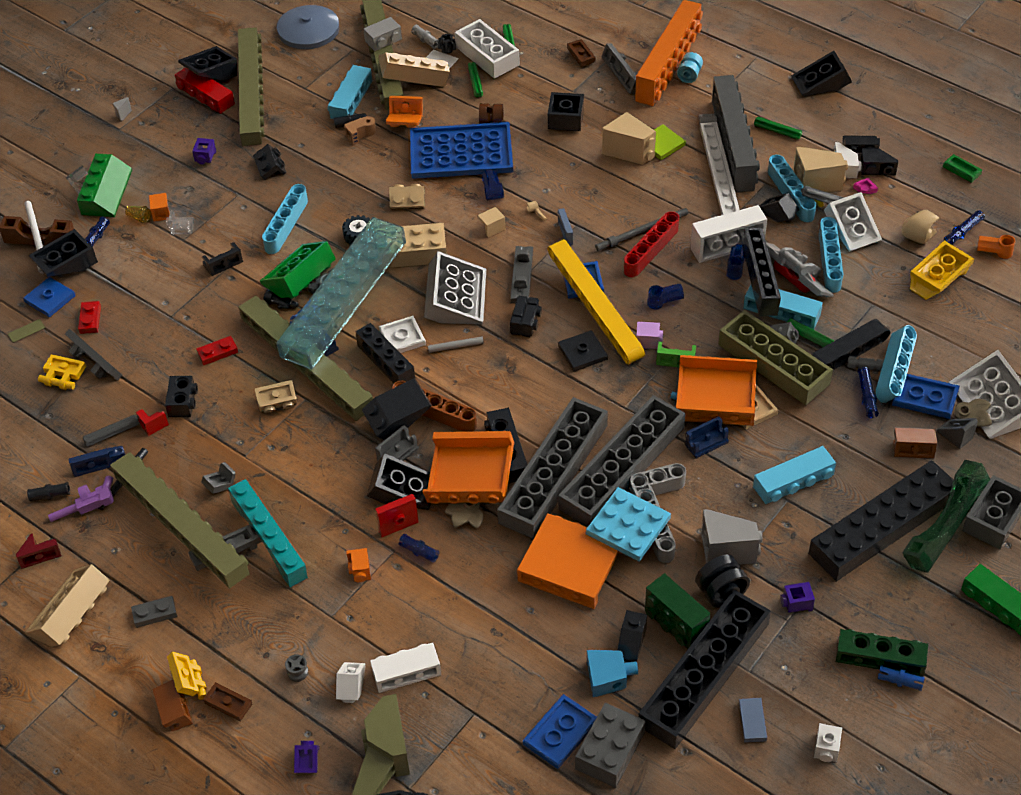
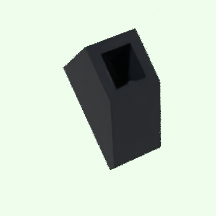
[860,148,898,175]

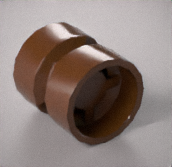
[479,103,504,124]

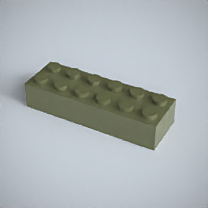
[718,310,833,405]

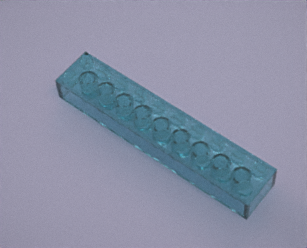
[276,217,406,370]

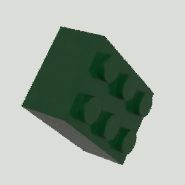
[645,573,710,649]

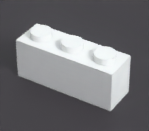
[370,643,441,693]

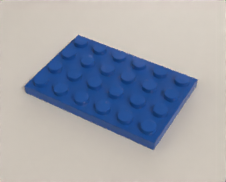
[410,122,513,179]

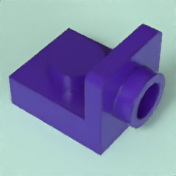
[294,741,320,773]

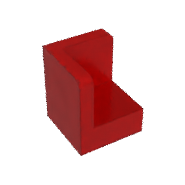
[136,409,169,436]

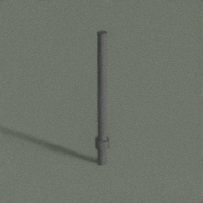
[595,208,688,251]

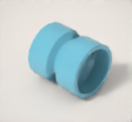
[677,52,703,83]

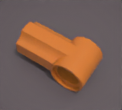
[977,235,1015,259]

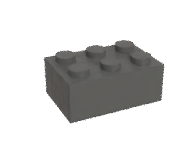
[962,475,1021,550]
[575,703,646,788]

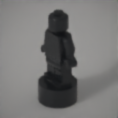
[263,289,299,309]

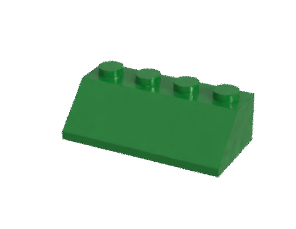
[77,153,132,217]
[260,241,336,299]

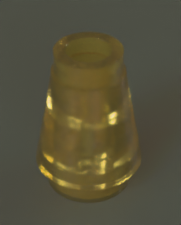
[125,206,152,223]

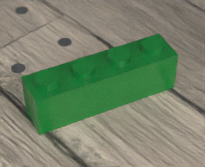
[961,564,1021,636]

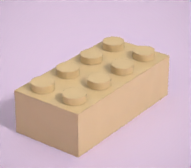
[373,223,447,269]

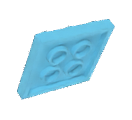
[586,487,671,562]

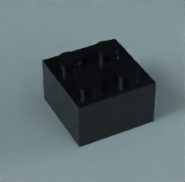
[547,92,584,131]

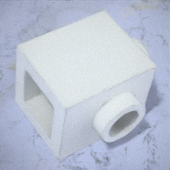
[814,723,842,762]

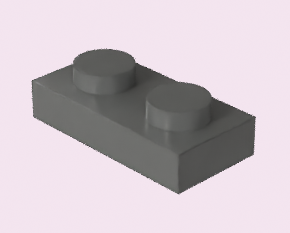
[131,596,177,628]

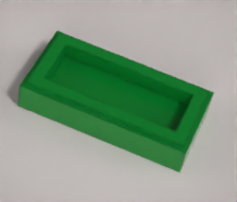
[943,154,982,183]

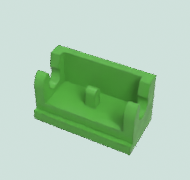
[656,342,696,367]

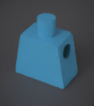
[587,650,638,697]

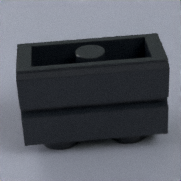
[510,295,542,337]

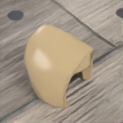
[902,210,939,244]

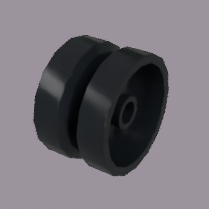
[695,554,750,608]

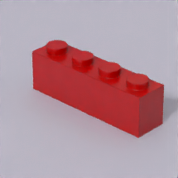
[175,67,235,114]

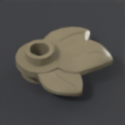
[954,399,992,427]
[445,503,483,528]

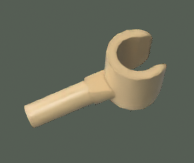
[527,201,547,221]

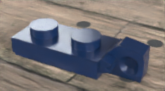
[69,446,125,477]

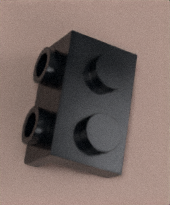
[842,135,880,153]
[253,144,286,180]

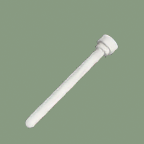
[24,201,44,274]

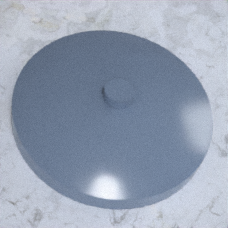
[277,5,340,49]

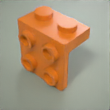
[386,96,423,128]

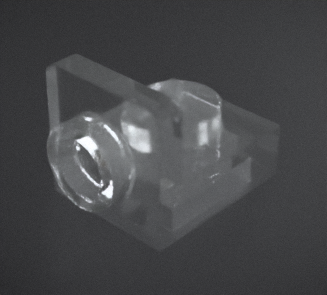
[166,210,194,234]

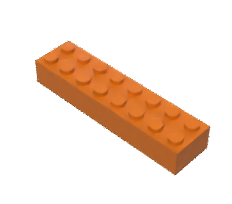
[635,0,703,106]

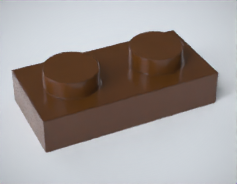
[567,39,596,67]
[203,682,253,722]

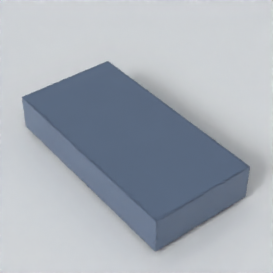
[557,208,573,245]
[739,698,767,742]

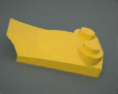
[910,240,974,300]

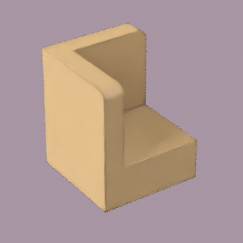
[478,207,505,237]

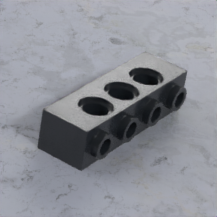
[355,323,415,383]
[484,407,528,483]

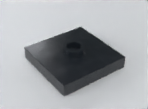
[558,330,608,372]

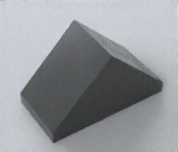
[937,418,978,449]

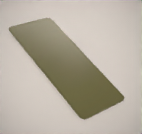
[8,319,45,342]

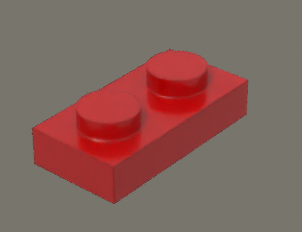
[78,301,101,334]
[196,336,239,365]

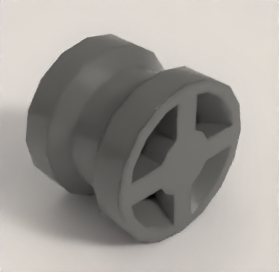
[285,654,309,682]

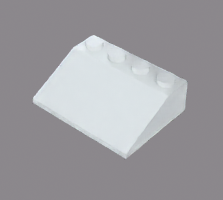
[949,350,1021,439]

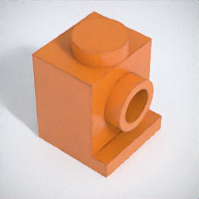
[346,548,371,582]

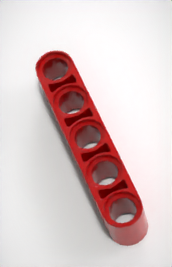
[624,212,679,277]

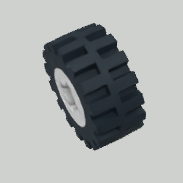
[342,215,374,247]

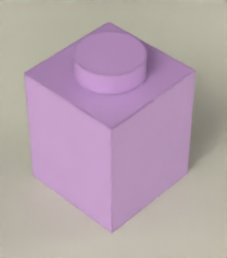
[636,322,663,349]

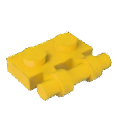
[38,354,86,390]
[167,652,207,700]

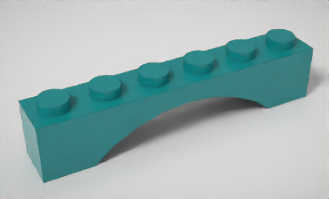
[228,479,308,587]

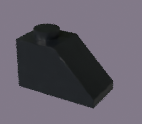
[759,192,799,222]
[617,610,647,662]

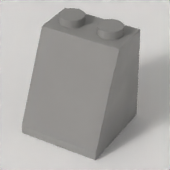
[701,509,763,565]

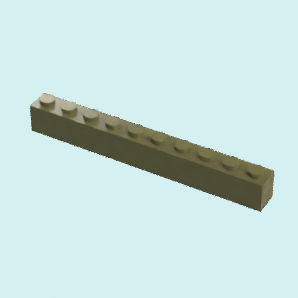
[360,0,403,110]
[238,27,265,146]
[239,296,373,421]
[110,452,250,589]

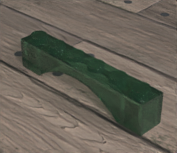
[902,460,990,573]

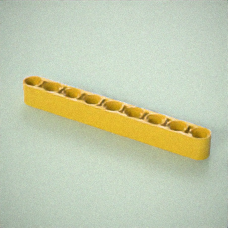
[547,239,645,364]

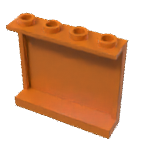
[676,355,757,426]
[422,431,514,504]
[517,513,622,609]

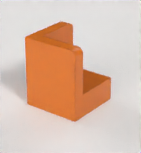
[149,193,171,222]

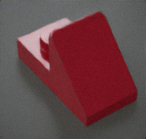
[16,533,62,569]

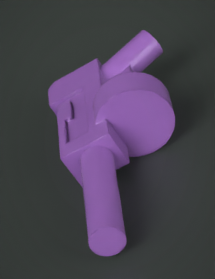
[48,476,114,522]

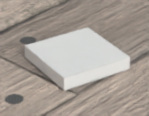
[379,316,426,353]

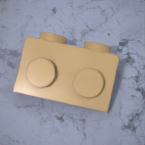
[389,184,425,209]
[255,380,297,413]

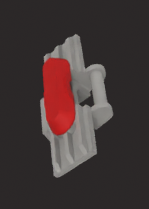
[766,242,834,298]

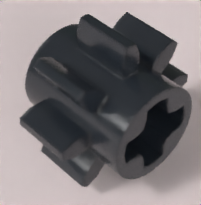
[437,34,456,54]

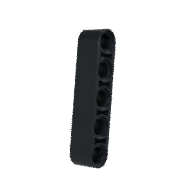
[812,319,891,370]

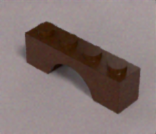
[0,216,74,246]

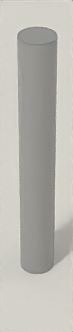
[428,336,484,353]

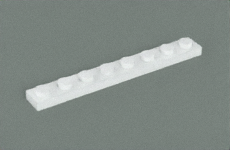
[700,122,740,215]

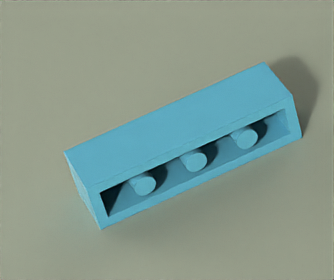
[328,65,373,119]
[743,285,823,330]
[753,446,836,504]

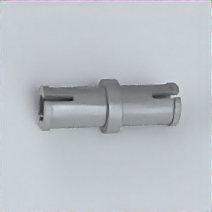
[411,24,439,49]

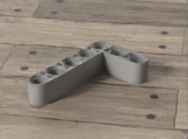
[630,463,686,563]

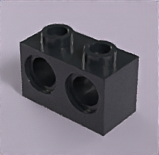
[165,376,198,417]

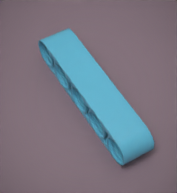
[768,154,816,222]
[262,184,308,254]
[819,217,843,293]
[876,325,917,403]

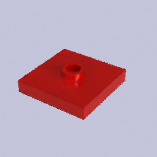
[375,494,419,537]

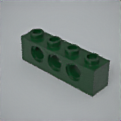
[835,629,928,677]

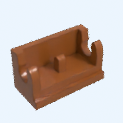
[893,428,937,458]
[152,680,193,731]

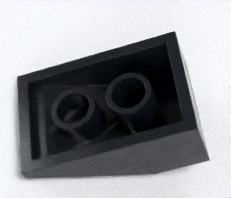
[178,46,237,81]
[791,51,852,97]
[29,229,98,277]
[362,378,432,440]
[367,453,431,510]

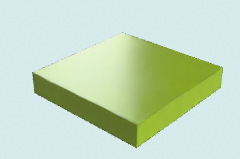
[654,124,686,160]

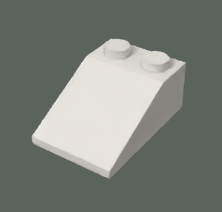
[824,192,882,252]

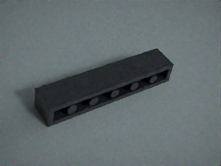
[742,228,781,316]

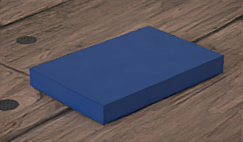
[892,374,960,419]
[523,694,597,769]

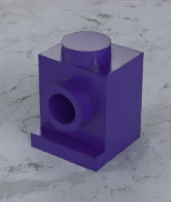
[192,138,216,164]
[780,582,815,613]

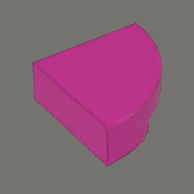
[853,178,878,194]

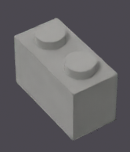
[363,17,402,51]

